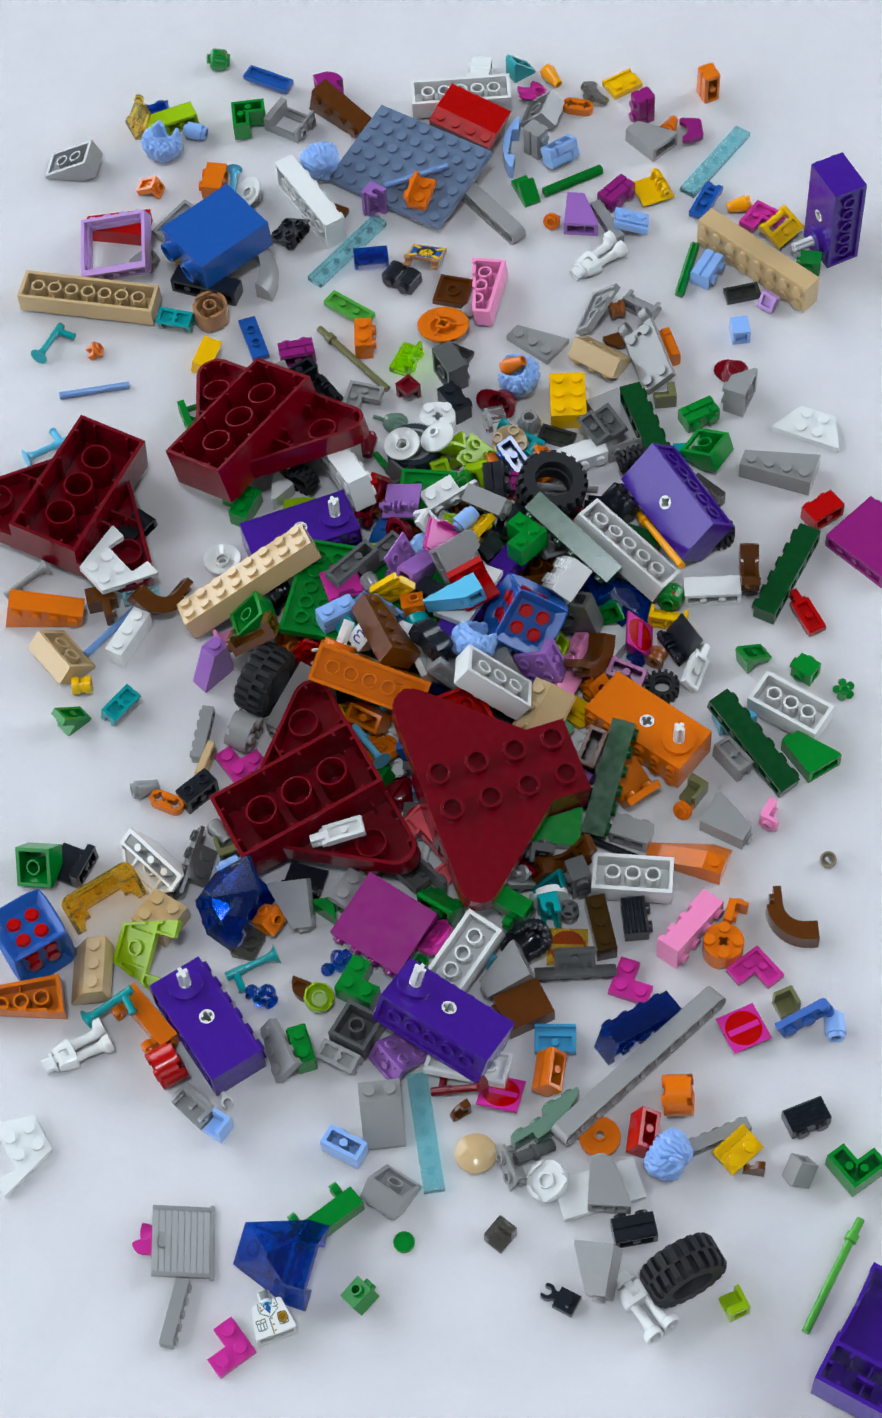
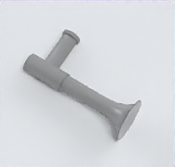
[3,559,52,599]

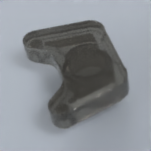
[580,81,609,105]
[230,923,266,961]

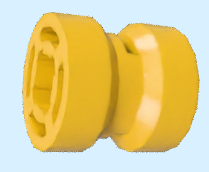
[71,675,93,695]

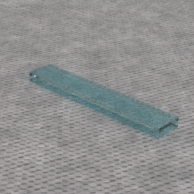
[680,125,750,198]
[308,214,387,288]
[406,1072,445,1195]

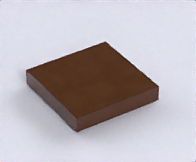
[432,274,473,309]

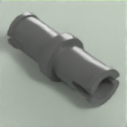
[513,1138,556,1166]

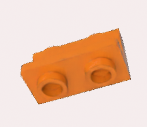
[403,171,437,211]

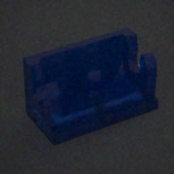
[353,245,389,270]

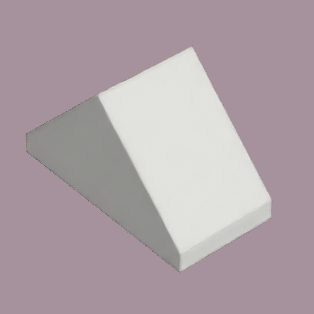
[271,471,295,510]

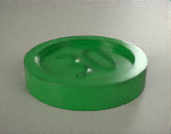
[393,1231,415,1253]

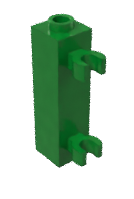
[461,886,534,931]
[287,1182,365,1255]

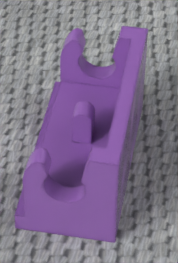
[361,181,388,219]

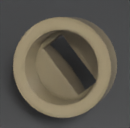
[820,851,837,868]

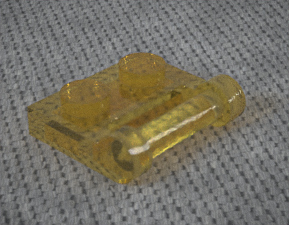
[125,94,151,140]

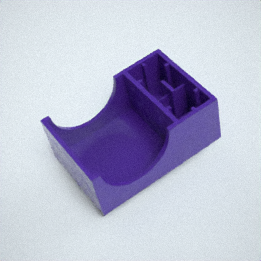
[811,1262,882,1418]

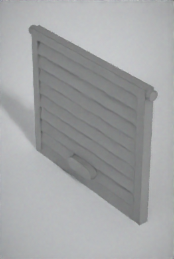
[151,1205,215,1281]

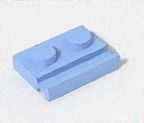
[614,207,649,235]

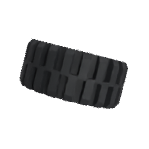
[515,450,588,517]
[233,641,297,718]
[640,1232,727,1308]

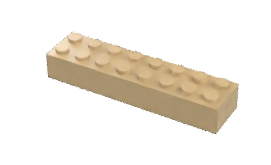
[697,208,820,313]
[17,270,162,325]
[176,523,321,639]

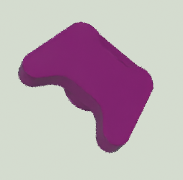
[679,117,704,144]

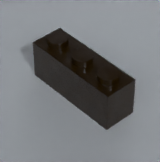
[584,893,618,961]

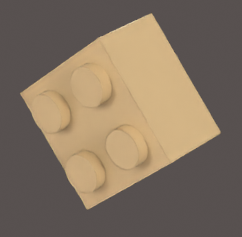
[131,888,190,948]

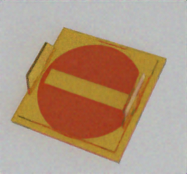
[547,928,588,966]

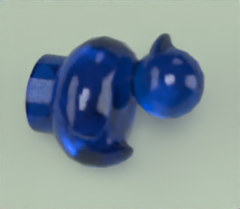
[321,949,353,977]
[245,984,278,1009]

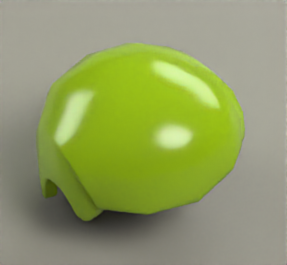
[303,982,335,1013]

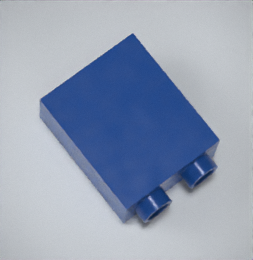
[161,184,273,289]

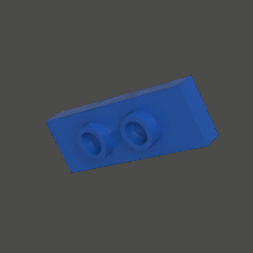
[243,65,294,94]
[238,316,270,361]

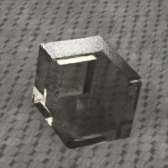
[484,1215,517,1254]

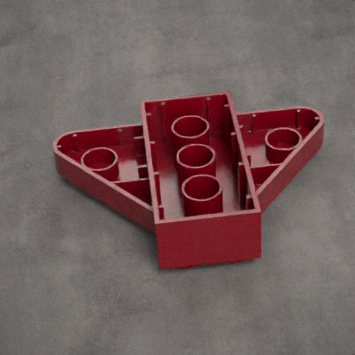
[166,358,369,503]
[0,415,155,596]
[209,680,421,878]
[392,688,591,911]

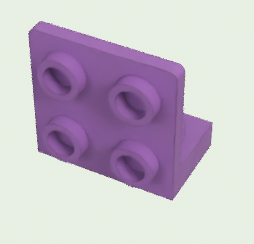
[513,638,568,684]
[367,1033,428,1082]

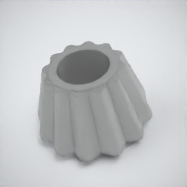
[517,410,541,434]

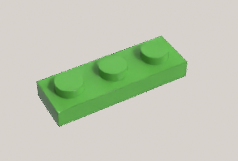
[324,290,376,322]

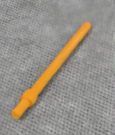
[636,510,685,569]

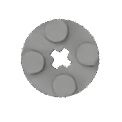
[224,709,263,753]

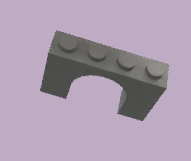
[560,591,605,634]

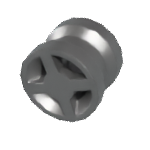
[560,900,579,925]

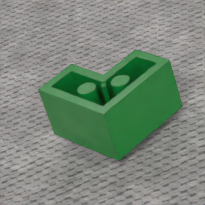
[231,98,266,140]
[222,486,263,527]
[507,512,548,566]
[334,954,381,1011]
[825,1143,882,1197]

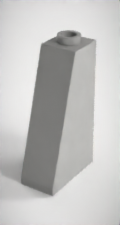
[265,662,311,737]

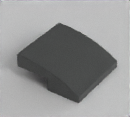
[577,403,628,446]

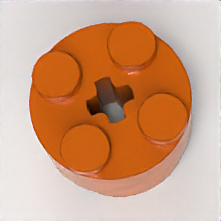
[702,921,744,969]
[661,1074,695,1117]

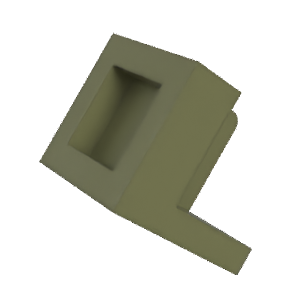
[653,382,677,409]
[679,773,709,809]
[213,836,240,861]
[772,985,801,1020]

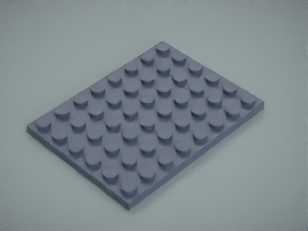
[328,105,493,231]

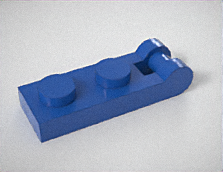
[689,181,723,219]
[775,998,835,1038]

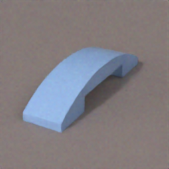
[503,117,521,178]

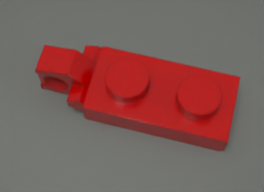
[789,588,826,637]

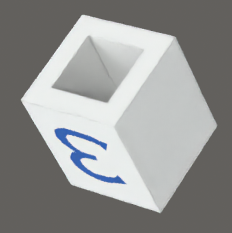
[349,624,371,652]

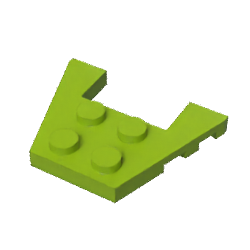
[113,920,182,991]

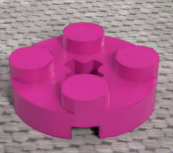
[417,919,453,956]

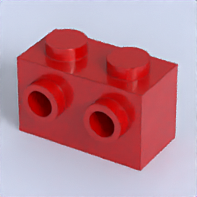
[800,490,845,530]
[626,1106,662,1159]

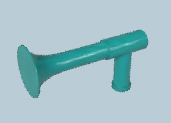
[31,322,76,364]
[497,415,546,457]
[224,944,281,994]
[80,985,138,1029]

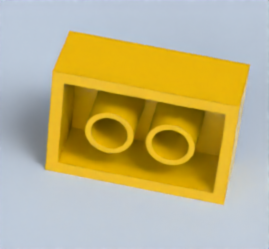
[549,372,587,429]

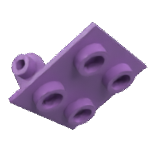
[379,484,422,518]
[384,532,415,577]

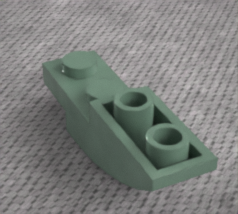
[511,1087,579,1150]

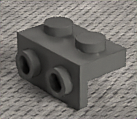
[522,840,556,865]

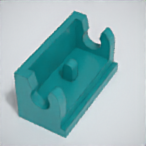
[155,306,196,333]
[101,684,141,726]
[537,891,561,929]

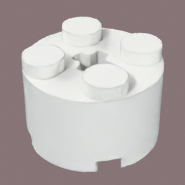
[420,402,456,435]

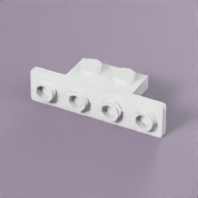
[413,474,478,527]

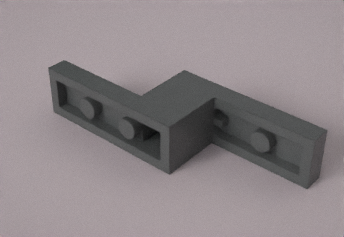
[325,530,400,588]

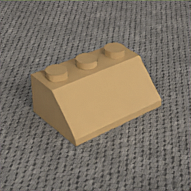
[567,336,632,380]
[28,630,96,684]
[512,677,577,730]
[71,935,114,1005]

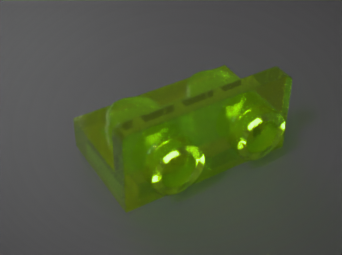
[389,341,424,376]

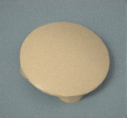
[492,424,528,452]
[455,1133,497,1175]

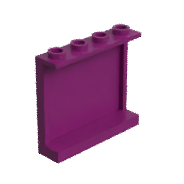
[825,496,882,588]
[330,872,439,978]

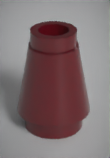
[361,430,378,459]

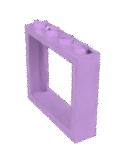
[81,209,152,280]

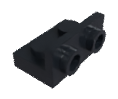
[175,768,220,814]

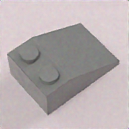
[45,140,103,181]
[358,1078,406,1151]

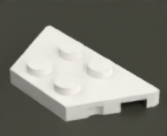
[772,406,839,453]

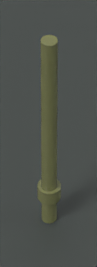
[317,326,391,392]

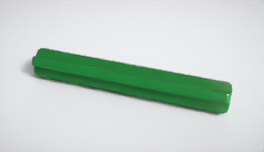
[542,164,603,197]
[675,242,699,297]

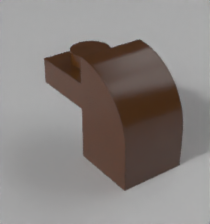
[84,587,119,626]

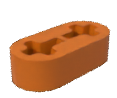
[563,97,593,116]
[149,789,185,816]

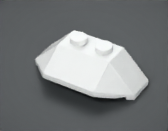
[119,828,184,894]

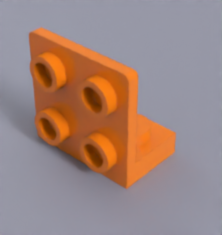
[617,756,662,809]

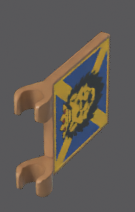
[403,244,447,270]

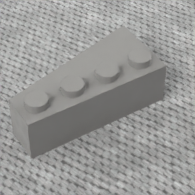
[738,450,821,496]

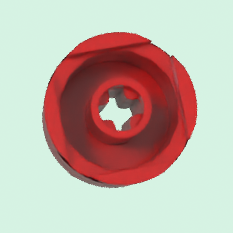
[144,1040,190,1090]

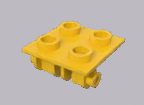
[634,168,675,207]

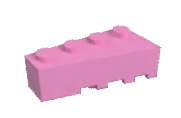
[472,258,508,326]
[553,632,589,695]
[656,889,724,969]

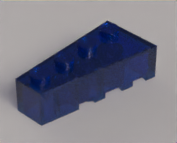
[594,990,682,1065]

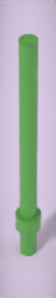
[802,1217,865,1335]

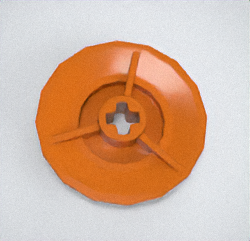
[417,307,469,344]

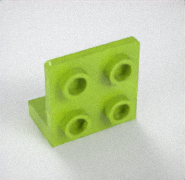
[449,433,497,470]

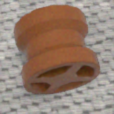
[608,299,626,319]
[645,645,668,669]

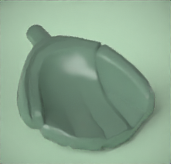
[372,413,408,433]

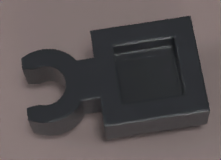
[540,1283,581,1318]

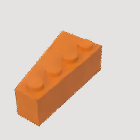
[6,589,85,627]
[0,974,67,1020]

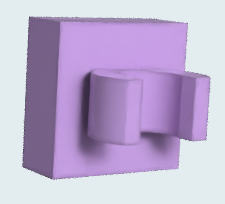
[756,289,780,313]

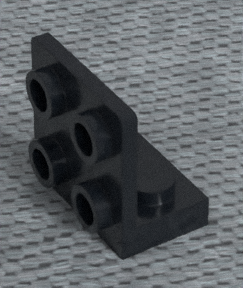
[56,843,99,889]

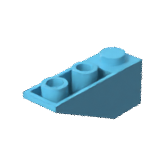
[423,572,487,612]

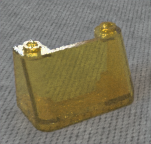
[61,862,147,935]

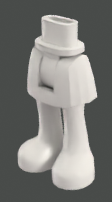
[569,230,628,280]
[41,1017,115,1074]
[617,1269,681,1345]

